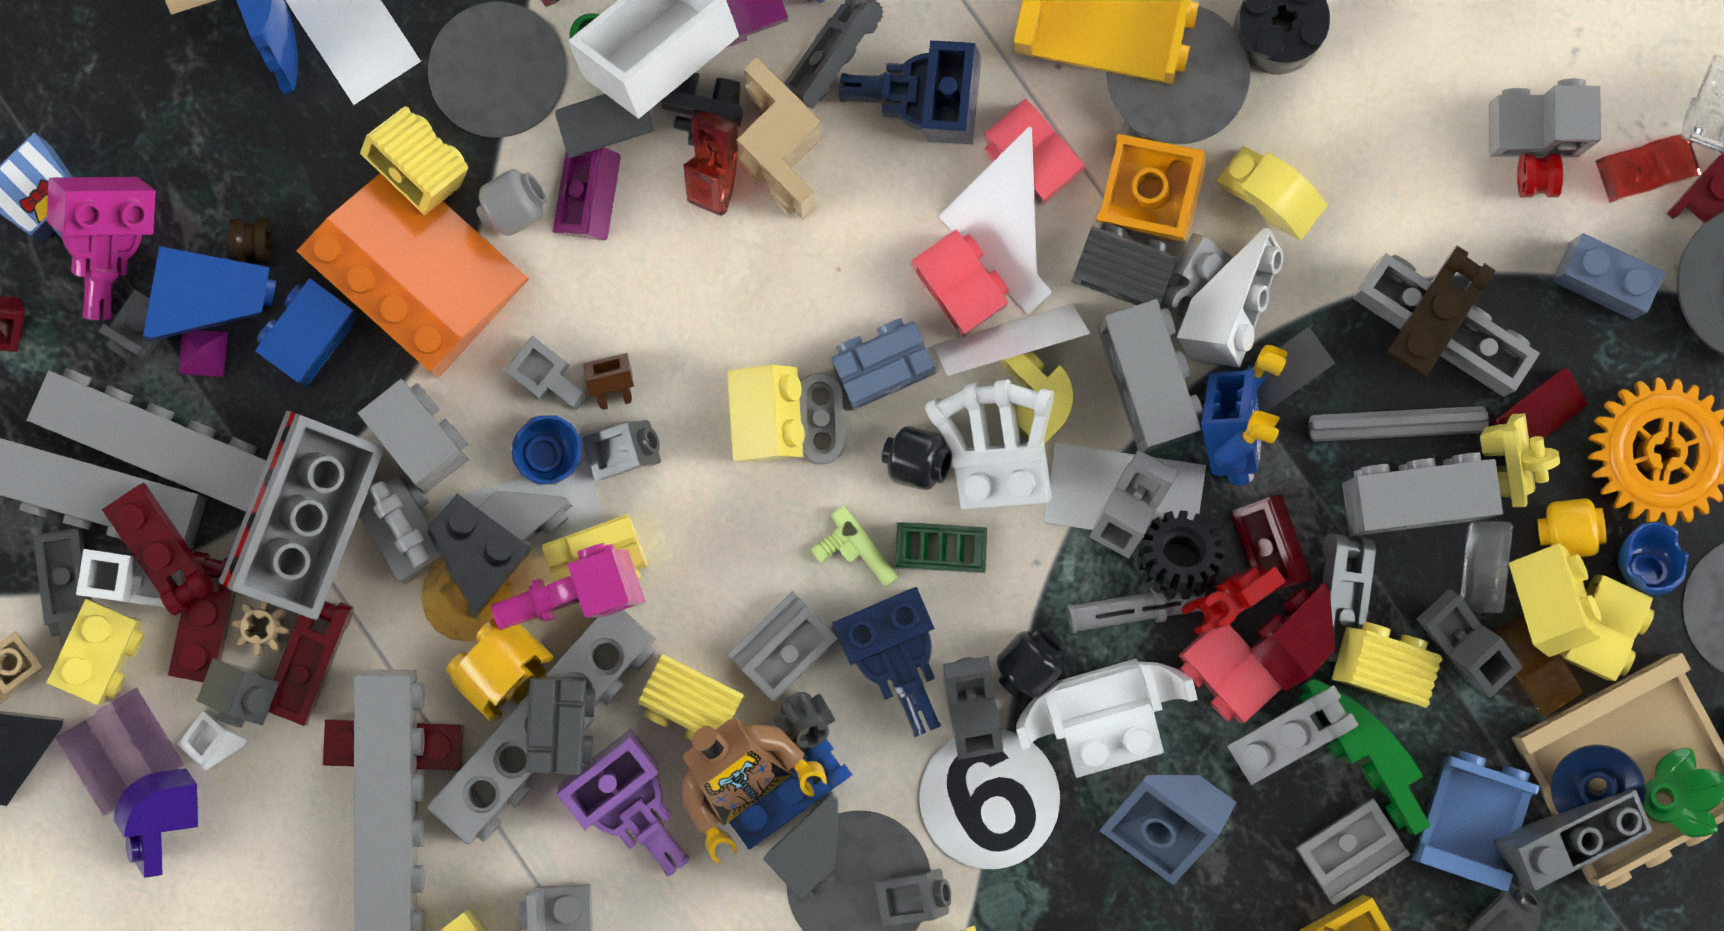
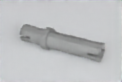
[1066,587,1205,633]

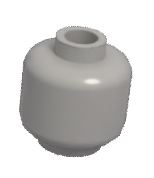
[476,169,546,236]

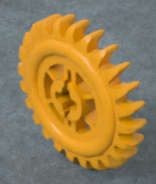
[1587,377,1724,526]

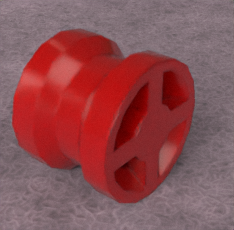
[1517,153,1563,198]

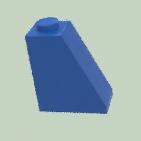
[142,246,276,342]

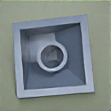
[1100,775,1237,885]

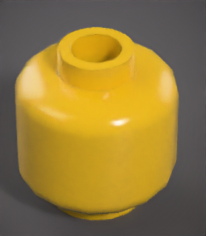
[1537,498,1607,557]

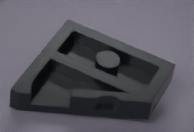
[428,493,531,619]
[0,711,64,806]

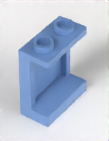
[1411,751,1540,892]

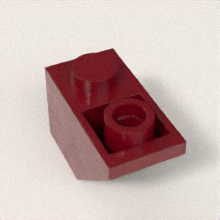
[1249,582,1335,691]

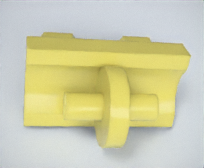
[1480,414,1560,507]

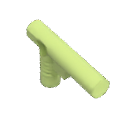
[810,506,899,588]

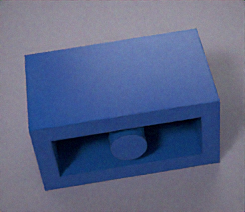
[255,278,360,388]

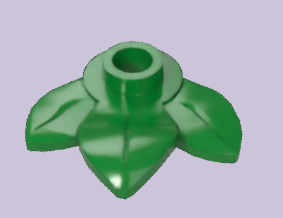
[1643,748,1724,837]

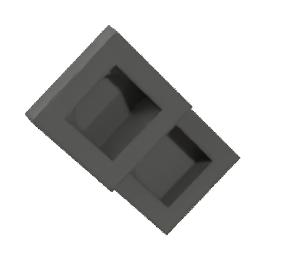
[1254,327,1335,412]

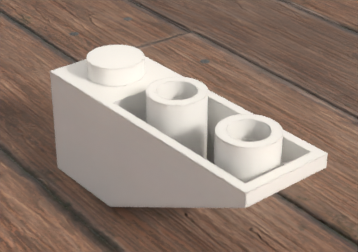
[1177,228,1283,368]

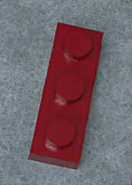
[322,719,464,771]

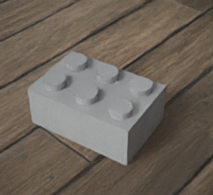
[1097,299,1203,453]
[1342,452,1503,537]

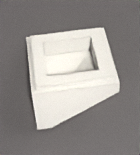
[177,708,247,770]

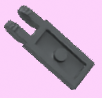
[784,0,884,109]

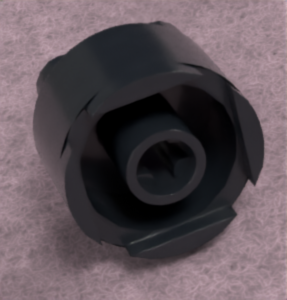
[1233,0,1330,75]

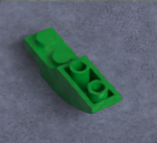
[1299,679,1431,835]

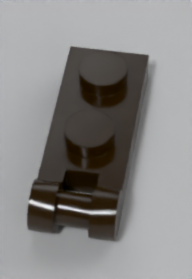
[1385,245,1496,378]

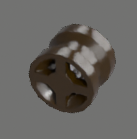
[227,218,273,263]

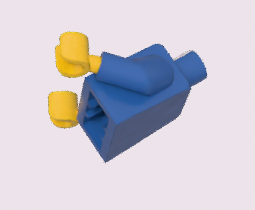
[1201,345,1288,485]

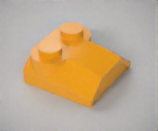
[1096,134,1207,242]

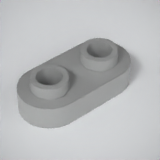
[799,373,845,464]

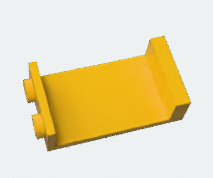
[1013,0,1199,85]

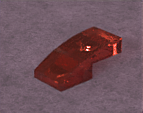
[683,110,738,216]
[1595,132,1702,203]

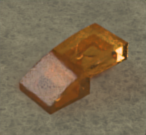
[1494,613,1583,717]

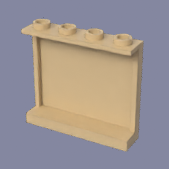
[1511,653,1724,889]

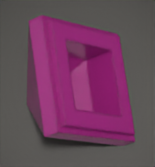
[179,330,229,377]

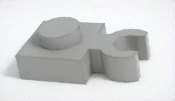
[1161,233,1233,318]

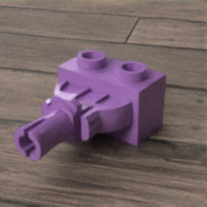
[557,728,690,877]

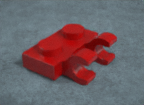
[1181,566,1286,634]

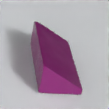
[552,147,621,241]

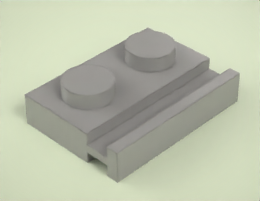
[727,591,838,702]
[1295,798,1410,905]

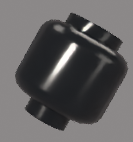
[881,426,952,490]
[997,630,1064,698]

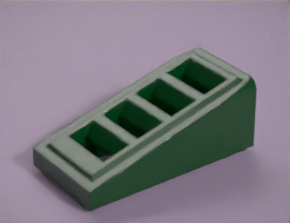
[895,522,987,573]

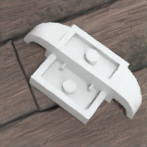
[1016,658,1198,778]

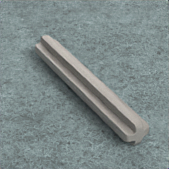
[1308,406,1489,442]

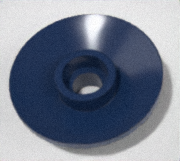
[1551,744,1646,813]

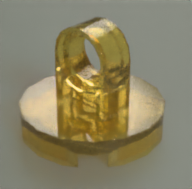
[421,558,513,642]

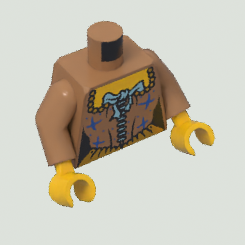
[681,718,827,864]

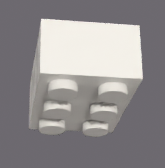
[568,0,739,119]

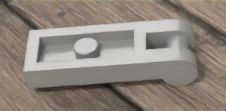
[1227,685,1359,785]

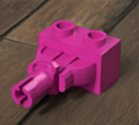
[47,177,156,320]
[491,543,646,630]

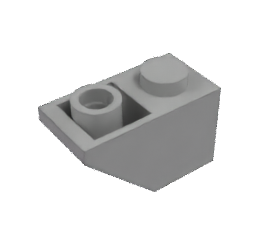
[477,491,573,550]

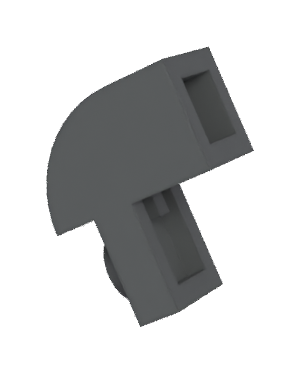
[1416,588,1523,698]
[943,656,1003,760]

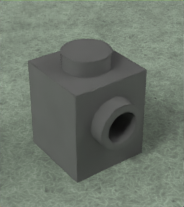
[196,658,279,728]

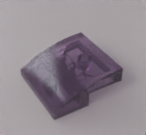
[55,687,184,817]

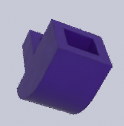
[114,768,198,878]

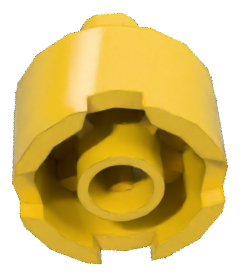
[445,618,555,722]

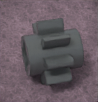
[774,692,835,748]

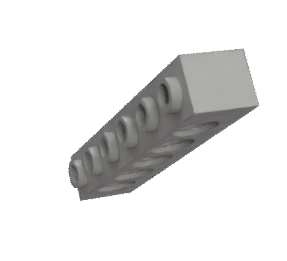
[427,610,656,844]

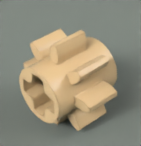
[231,601,292,656]

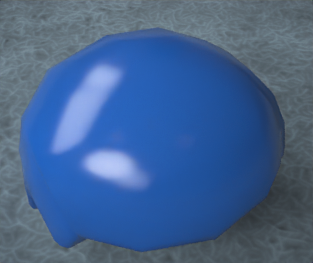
[511,415,581,485]
[1617,521,1689,597]

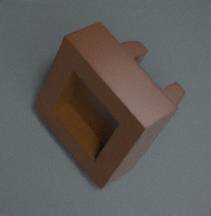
[584,353,634,410]

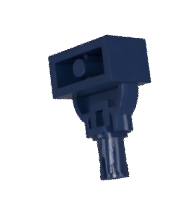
[839,40,981,145]
[832,586,942,738]

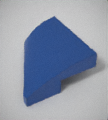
[236,0,298,95]

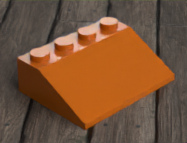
[297,173,529,378]

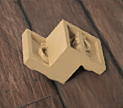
[736,56,822,219]

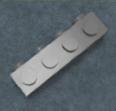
[1352,253,1540,397]

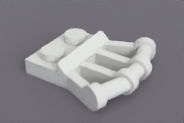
[925,379,1054,510]

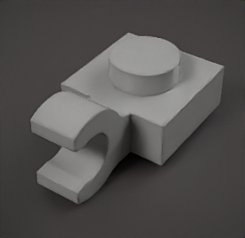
[504,336,587,410]

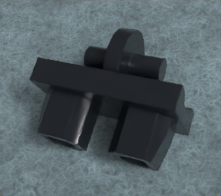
[660,72,743,147]

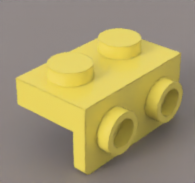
[46,599,145,705]

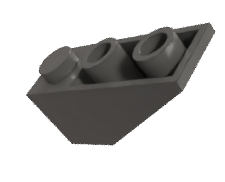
[1494,789,1653,891]

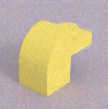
[1216,146,1328,241]
[1000,351,1073,445]

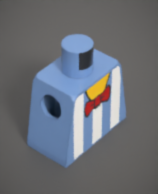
[0,133,73,242]

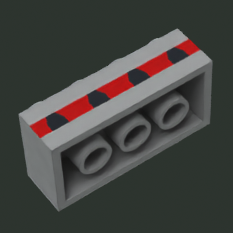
[219,410,385,620]

